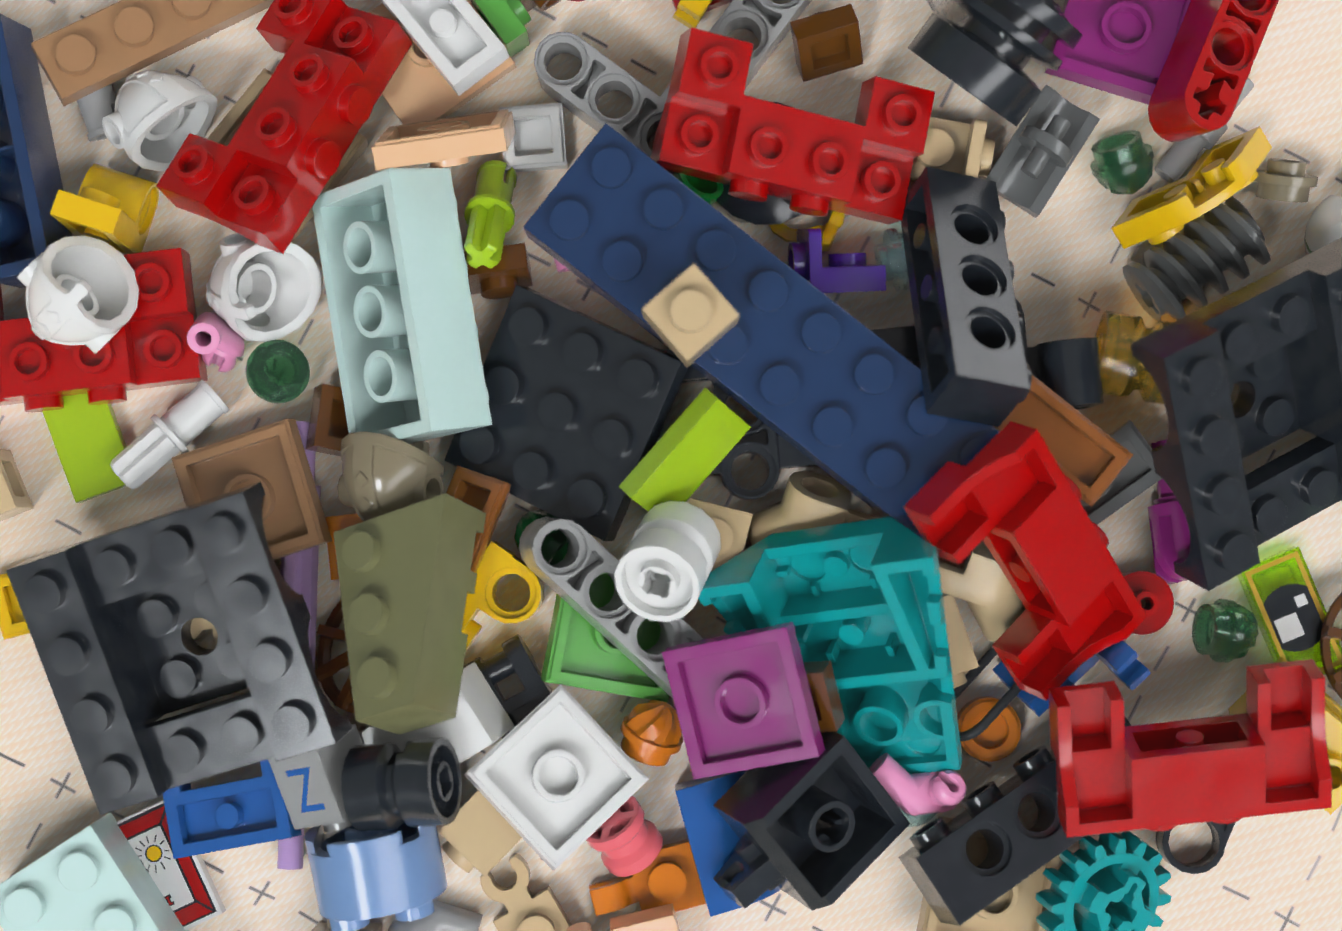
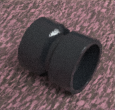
[341,738,462,831]

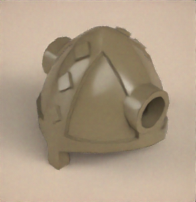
[337,431,444,522]

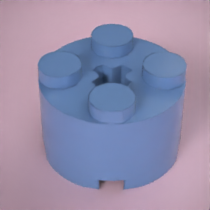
[304,821,447,931]

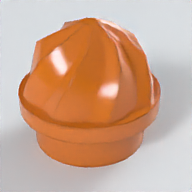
[620,700,683,766]

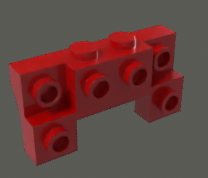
[156,0,412,254]
[651,27,935,225]
[0,248,208,412]
[903,421,1147,701]
[1048,659,1332,838]

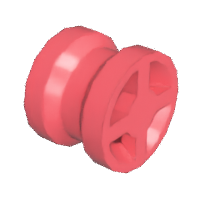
[586,796,663,877]

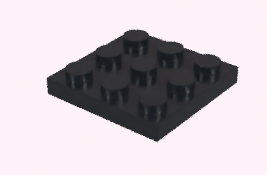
[444,285,689,541]

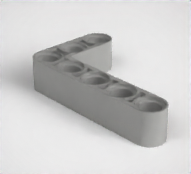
[534,0,812,174]

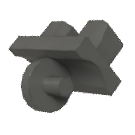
[986,85,1100,218]

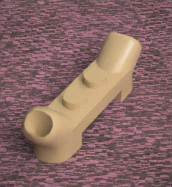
[749,471,1026,642]

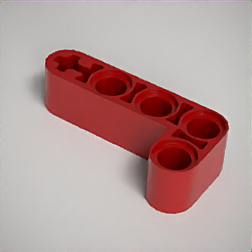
[1148,0,1279,142]

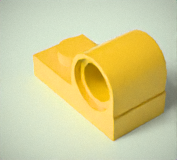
[50,163,159,254]
[461,541,544,651]

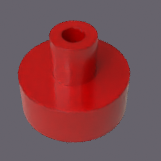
[1123,571,1174,635]

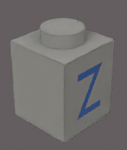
[268,724,363,833]

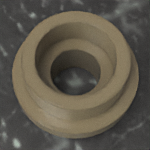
[1254,159,1318,203]

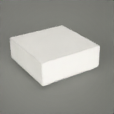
[499,102,568,173]

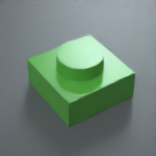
[471,0,531,58]

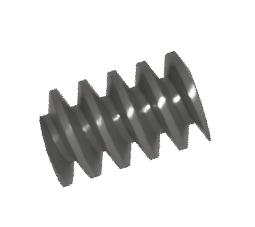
[1123,196,1271,322]

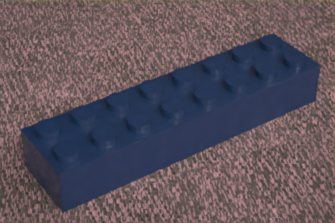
[523,123,999,539]

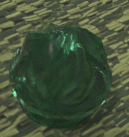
[1090,130,1154,195]
[245,340,310,404]
[1192,599,1259,663]

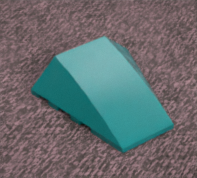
[698,516,963,774]

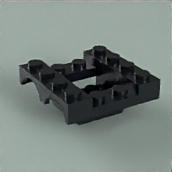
[1130,238,1342,591]
[6,482,352,815]

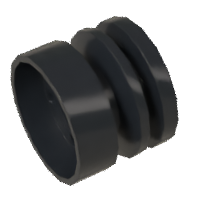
[908,0,1083,127]

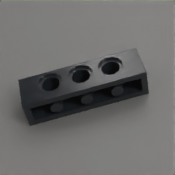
[901,166,1032,427]
[898,715,1132,926]

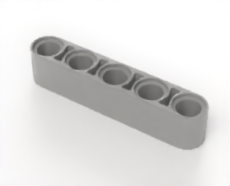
[519,517,704,698]

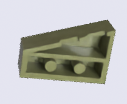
[333,493,486,735]

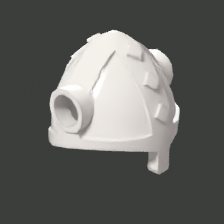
[102,70,217,171]
[206,233,321,342]
[17,235,139,354]

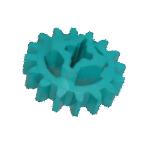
[1035,831,1171,931]

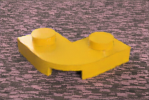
[1111,126,1272,249]

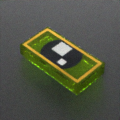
[1237,547,1342,675]

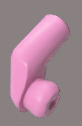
[187,312,244,372]
[869,753,966,816]

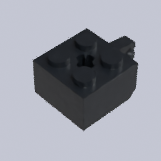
[713,732,910,911]

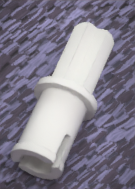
[110,380,229,489]

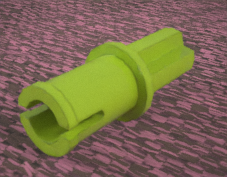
[464,160,517,268]

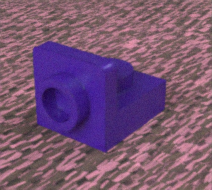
[787,228,886,293]

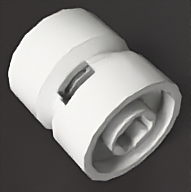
[615,501,721,622]

